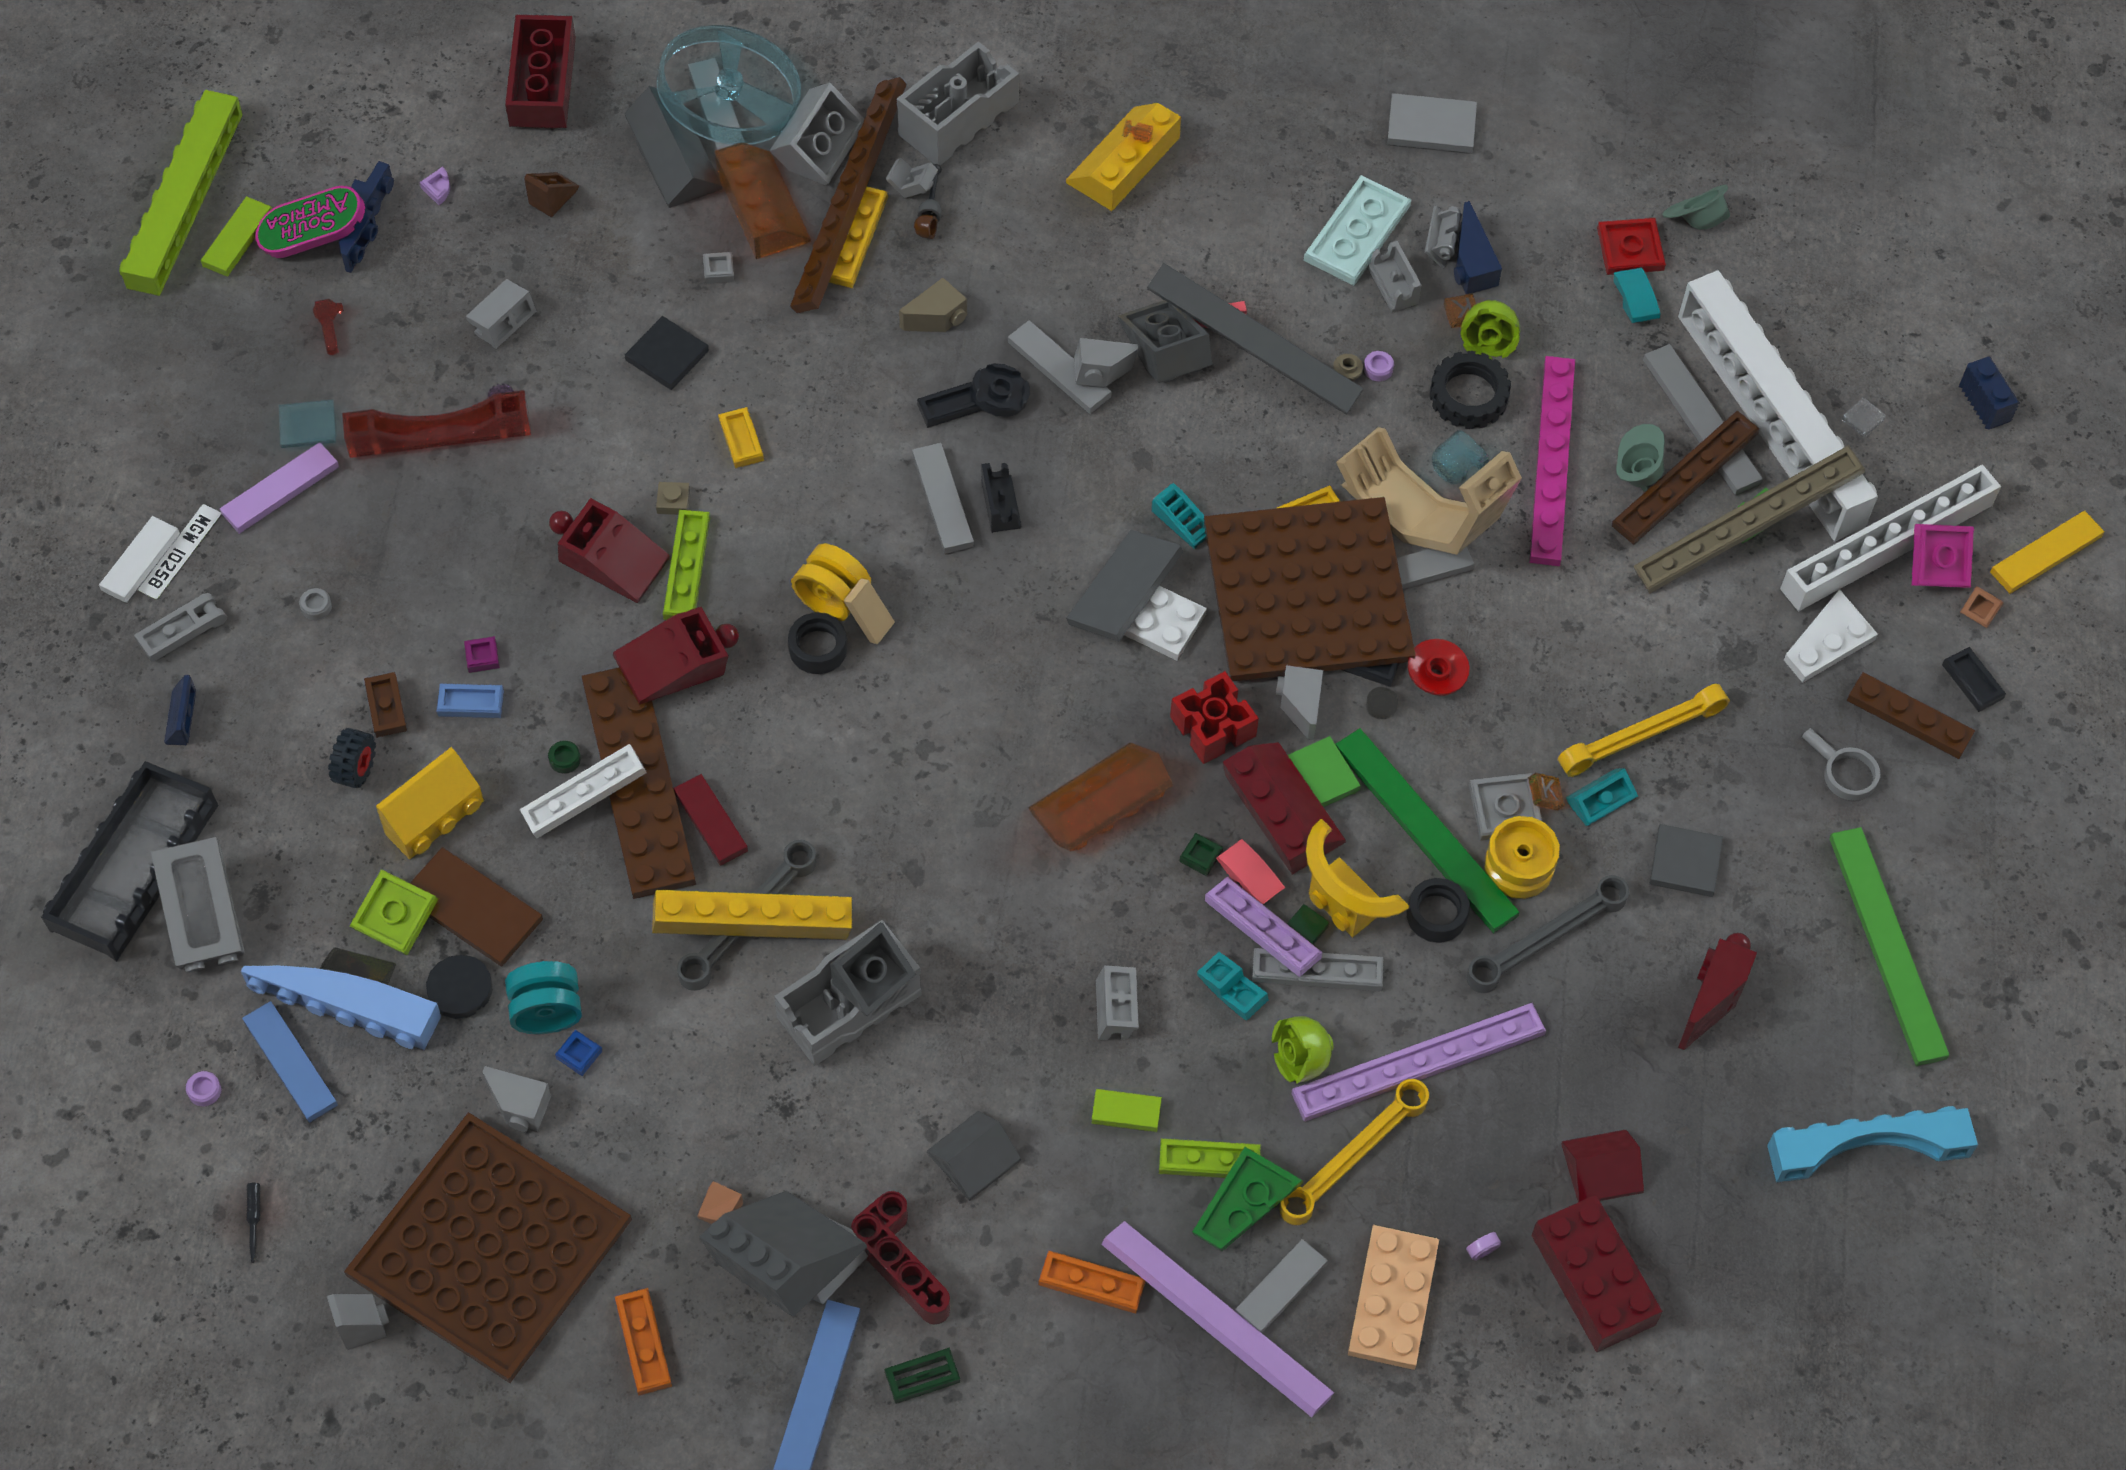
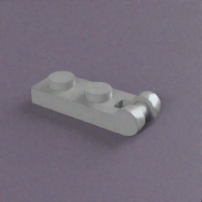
[134,593,227,663]

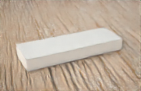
[99,516,180,603]

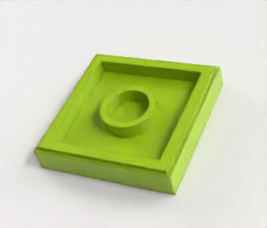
[350,869,438,955]

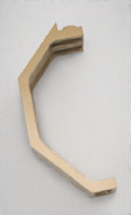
[1336,427,1522,555]

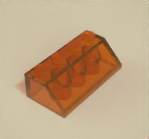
[714,142,811,259]
[1028,743,1173,851]

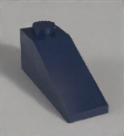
[1454,201,1502,295]

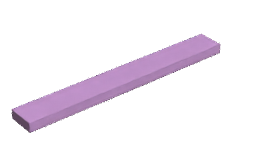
[1291,1003,1546,1122]
[1102,1221,1334,1417]

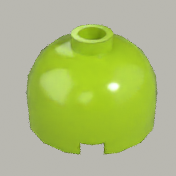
[1461,300,1520,359]
[1272,1016,1333,1083]

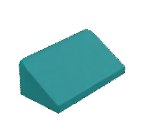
[1566,768,1638,826]

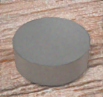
[299,588,332,620]

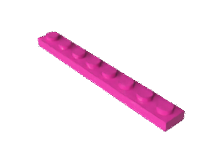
[1529,356,1575,566]

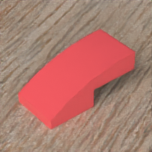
[1216,839,1285,904]

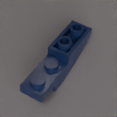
[339,161,394,273]

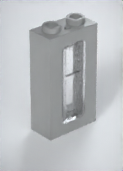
[151,837,245,973]

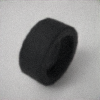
[788,612,848,674]
[1407,878,1470,943]

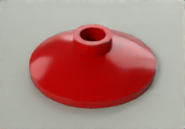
[1408,639,1470,696]

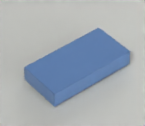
[437,684,504,718]

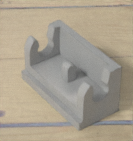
[1368,241,1422,313]
[466,279,537,349]
[1096,965,1139,1040]

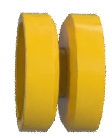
[791,543,871,621]
[1484,816,1560,899]

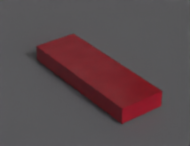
[673,774,748,866]

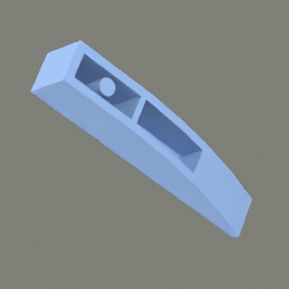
[241,965,441,1050]

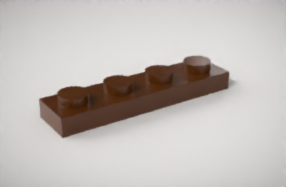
[1847,672,1975,759]

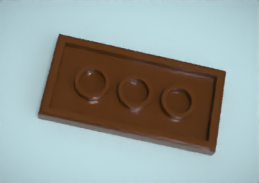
[410,847,543,967]

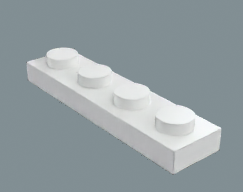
[520,744,647,838]

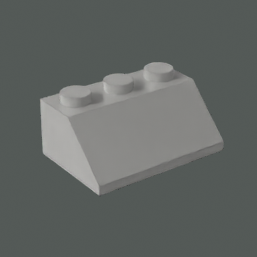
[770,82,864,185]

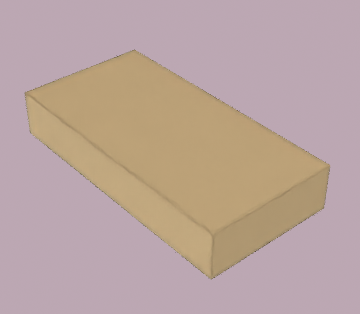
[844,579,895,644]

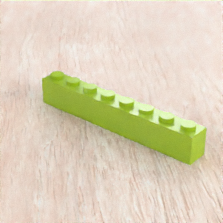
[119,90,243,296]

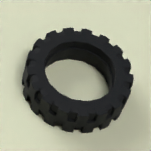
[1430,351,1511,429]

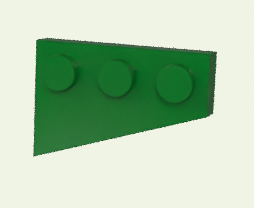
[1192,1147,1303,1251]

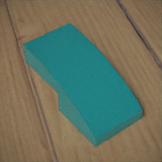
[1614,267,1661,323]
[1197,952,1269,1021]

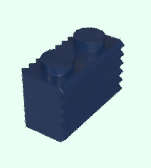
[1959,356,2020,430]

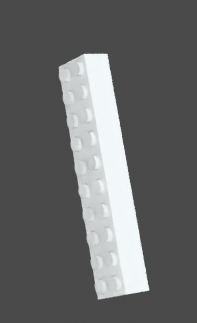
[1678,270,1878,542]

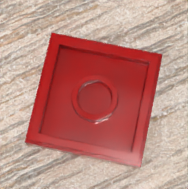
[1597,218,1666,275]

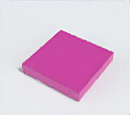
[1912,524,1974,588]

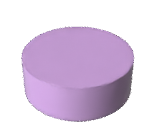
[1364,351,1394,381]
[186,1071,221,1106]
[1466,1232,1501,1260]

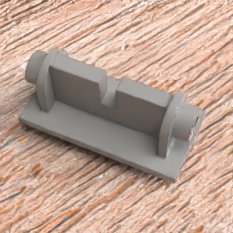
[1424,206,1462,268]

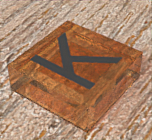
[1444,294,1476,328]
[1528,772,1565,811]

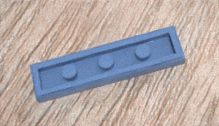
[242,1001,338,1123]

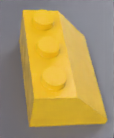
[376,747,484,860]

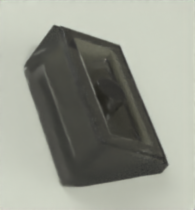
[320,947,396,985]

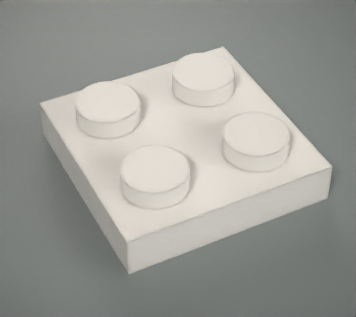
[1124,586,1207,661]

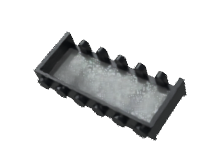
[41,761,219,962]

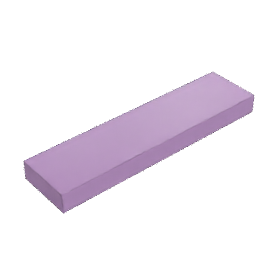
[220,442,339,534]
[1205,876,1322,977]

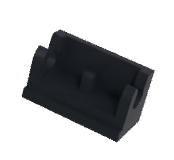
[981,463,1021,533]

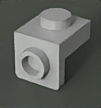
[886,158,938,198]

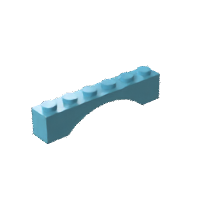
[1767,1106,1978,1182]

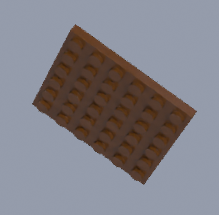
[1204,497,1416,681]
[344,1112,632,1383]

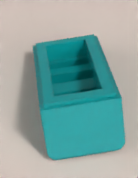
[1152,483,1206,549]

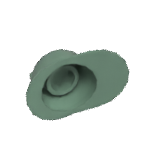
[1662,185,1730,229]
[1616,424,1665,492]

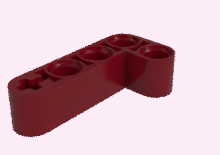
[851,1191,950,1325]

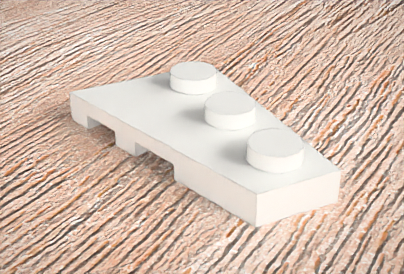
[1784,589,1878,683]

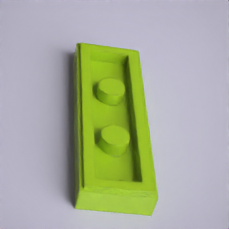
[200,196,272,277]
[1159,1138,1261,1178]

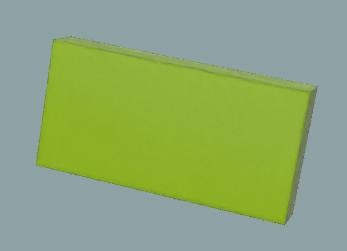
[1091,1089,1162,1132]

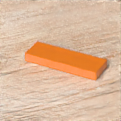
[1039,1250,1146,1314]
[615,1288,672,1395]

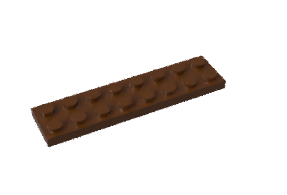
[582,668,696,899]

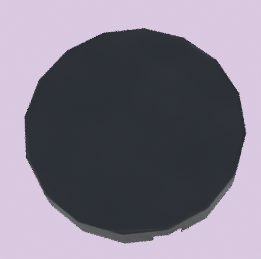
[970,363,1030,417]
[426,955,493,1019]

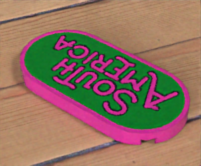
[255,186,365,258]

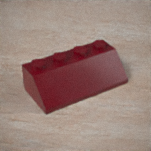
[1223,742,1346,875]

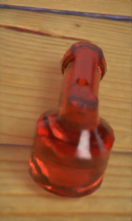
[313,298,344,355]

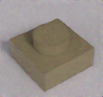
[656,482,690,515]

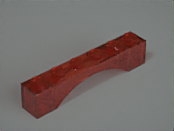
[342,390,531,458]

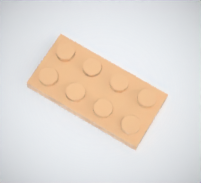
[1348,1225,1439,1370]

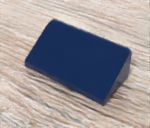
[164,675,196,745]

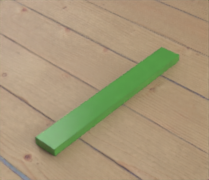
[1829,827,1949,1066]

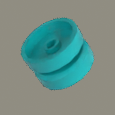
[505,961,582,1034]

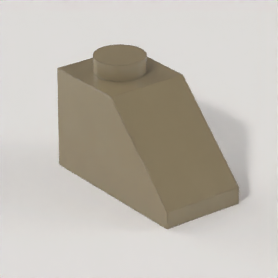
[899,278,967,332]

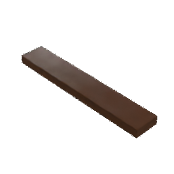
[1612,410,1760,545]

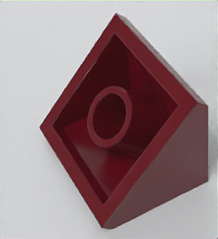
[1561,1130,1644,1202]

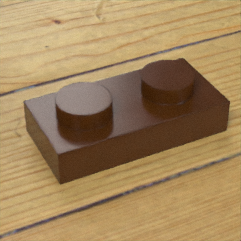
[364,672,407,738]

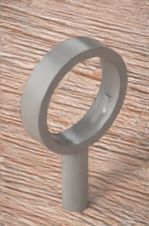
[1802,728,1880,801]

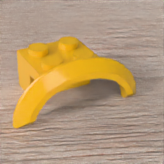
[1306,819,1409,938]

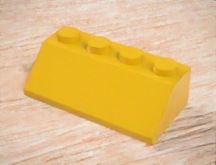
[1066,103,1181,211]

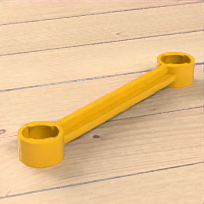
[1557,684,1730,777]
[1279,1079,1429,1225]

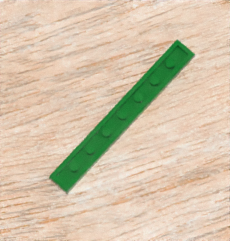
[1335,728,1519,934]

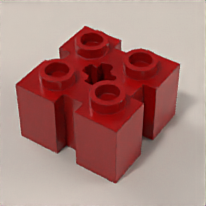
[1170,671,1259,764]

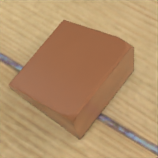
[1960,586,2004,628]

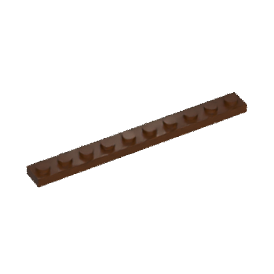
[790,77,907,313]

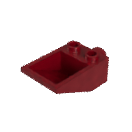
[549,498,670,604]
[613,607,739,705]
[1678,933,1757,1050]

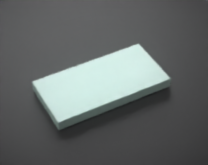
[1303,175,1411,286]

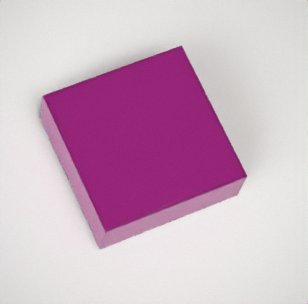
[464,636,500,673]

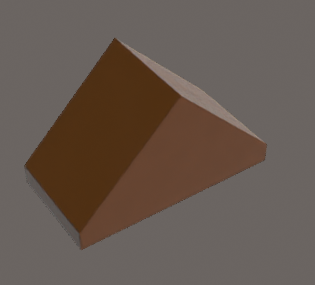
[524,172,579,218]

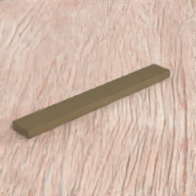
[1633,445,1865,594]

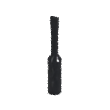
[246,1182,260,1263]

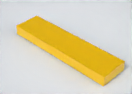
[829,187,888,288]
[1990,510,2105,594]

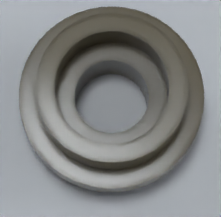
[1333,354,1363,381]

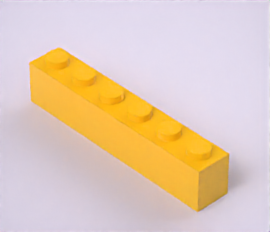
[652,890,852,940]

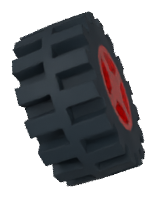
[328,728,376,789]

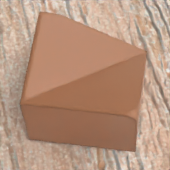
[697,1181,743,1224]

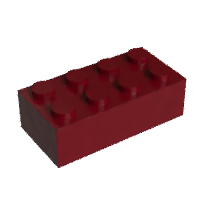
[505,15,576,128]
[1531,1195,1663,1352]

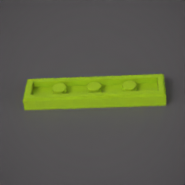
[663,510,710,620]

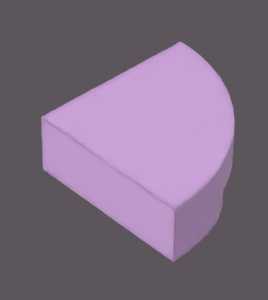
[420,167,450,205]

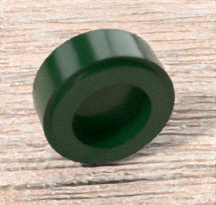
[548,741,581,774]

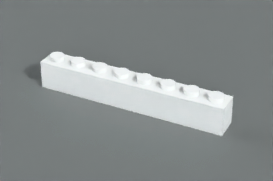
[1780,464,2001,612]

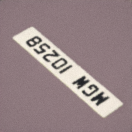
[138,504,221,599]

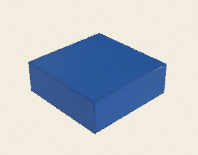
[555,1029,603,1076]

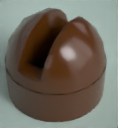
[914,215,938,239]

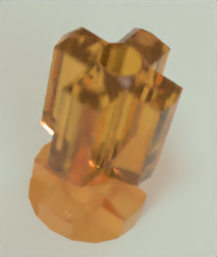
[1122,120,1153,143]

